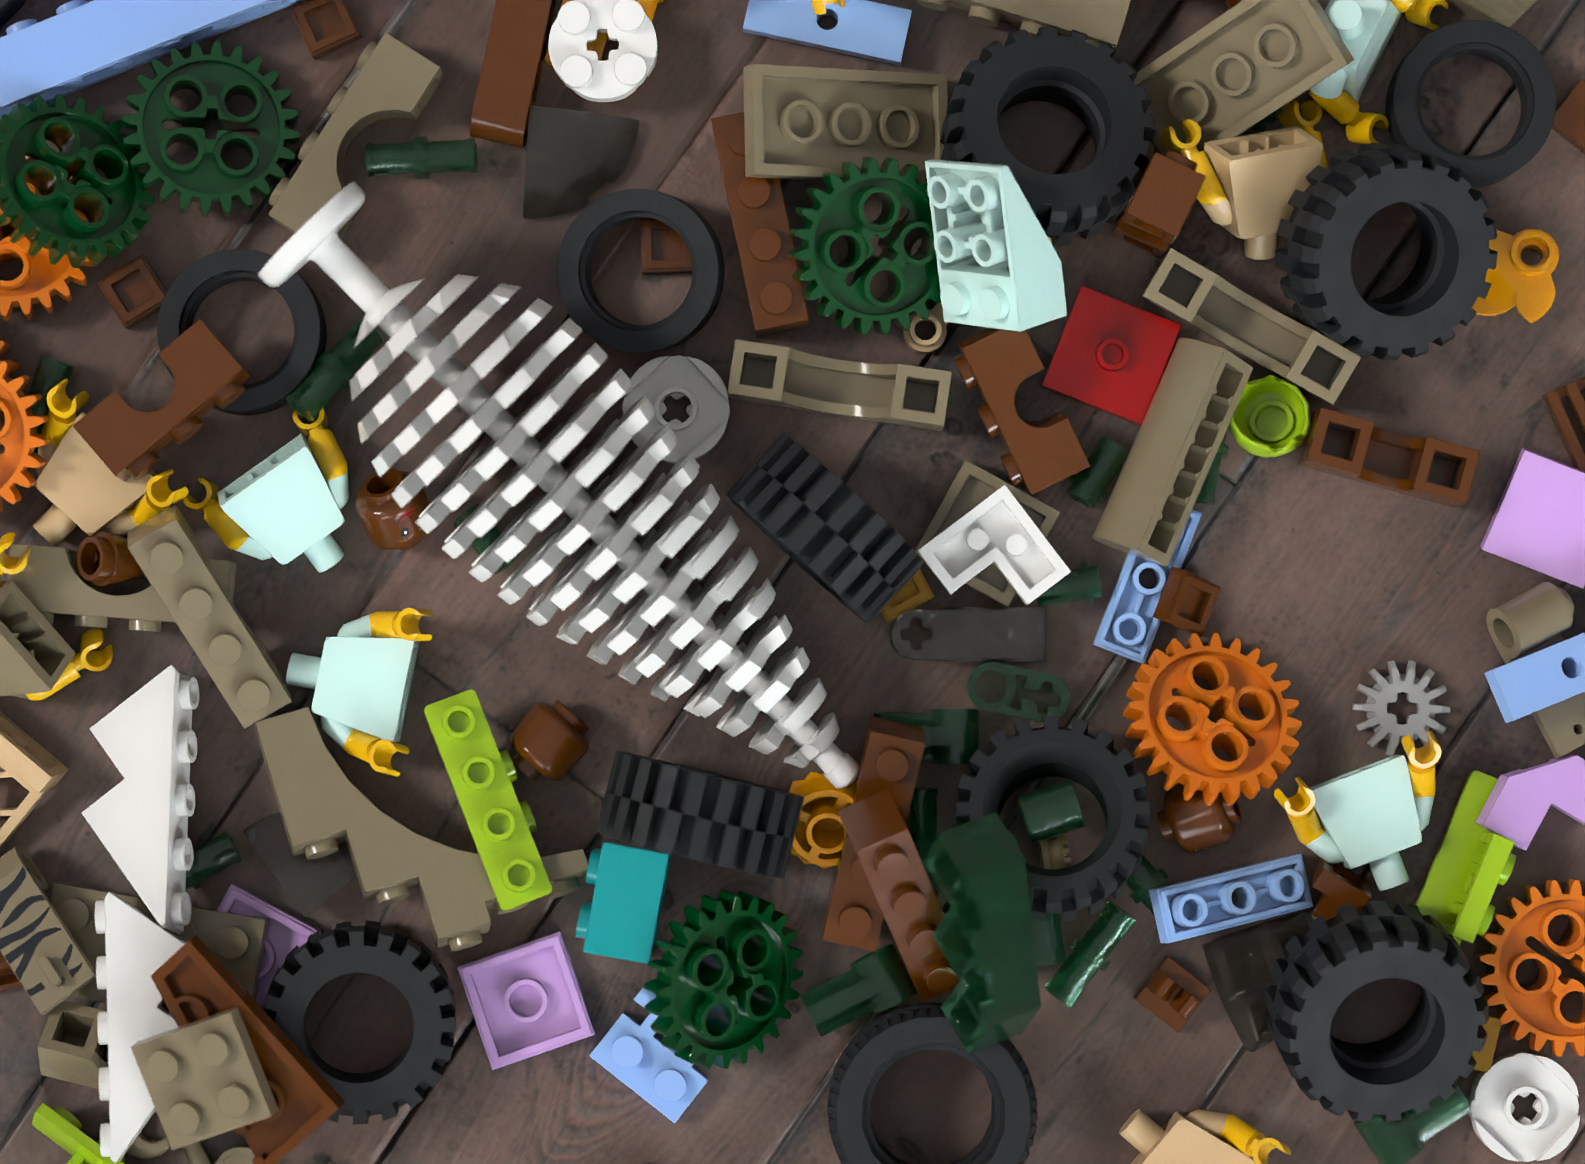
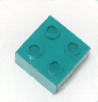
[576,839,672,964]

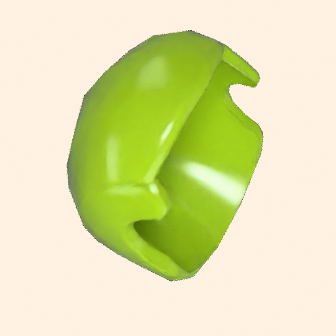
[1228,375,1311,458]

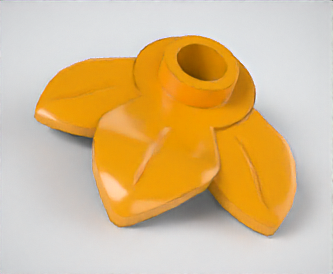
[1472,229,1559,324]

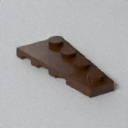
[151,935,345,1164]

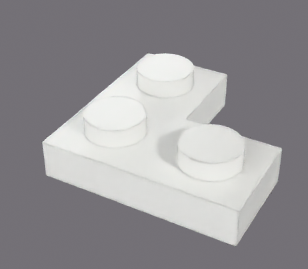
[917,485,1071,605]

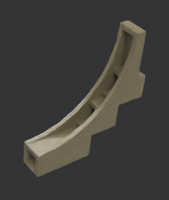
[255,707,588,951]

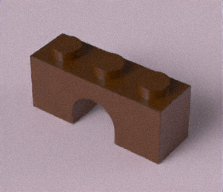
[1111,151,1206,259]
[73,319,250,482]
[954,327,1090,495]
[1298,407,1480,508]

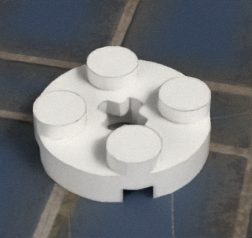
[548,0,658,102]
[622,355,730,464]
[1466,1051,1580,1162]

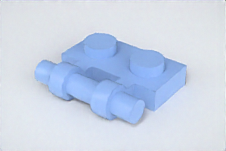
[590,986,709,1123]

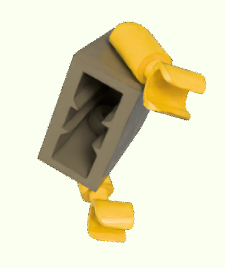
[0,533,113,701]

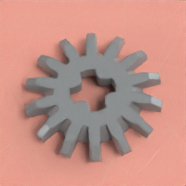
[1352,660,1450,757]

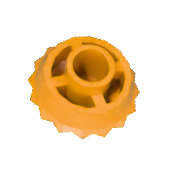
[789,772,856,869]

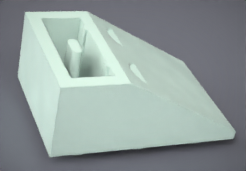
[925,159,1067,332]

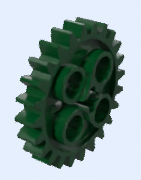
[122,40,300,218]
[0,94,155,268]
[788,157,942,335]
[644,890,803,1070]

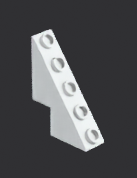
[82,664,199,935]
[95,892,187,1163]

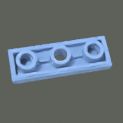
[743,0,912,66]
[1092,509,1202,664]
[1484,632,1585,723]
[1149,854,1313,943]

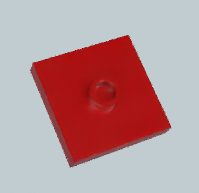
[1041,285,1181,426]

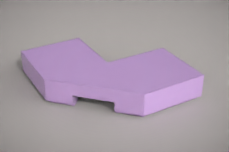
[1475,753,1585,851]

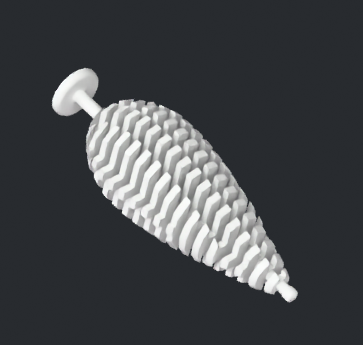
[258,181,860,789]

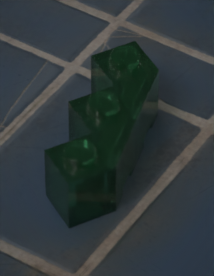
[923,812,1041,1054]

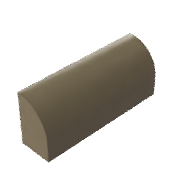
[1093,338,1254,567]

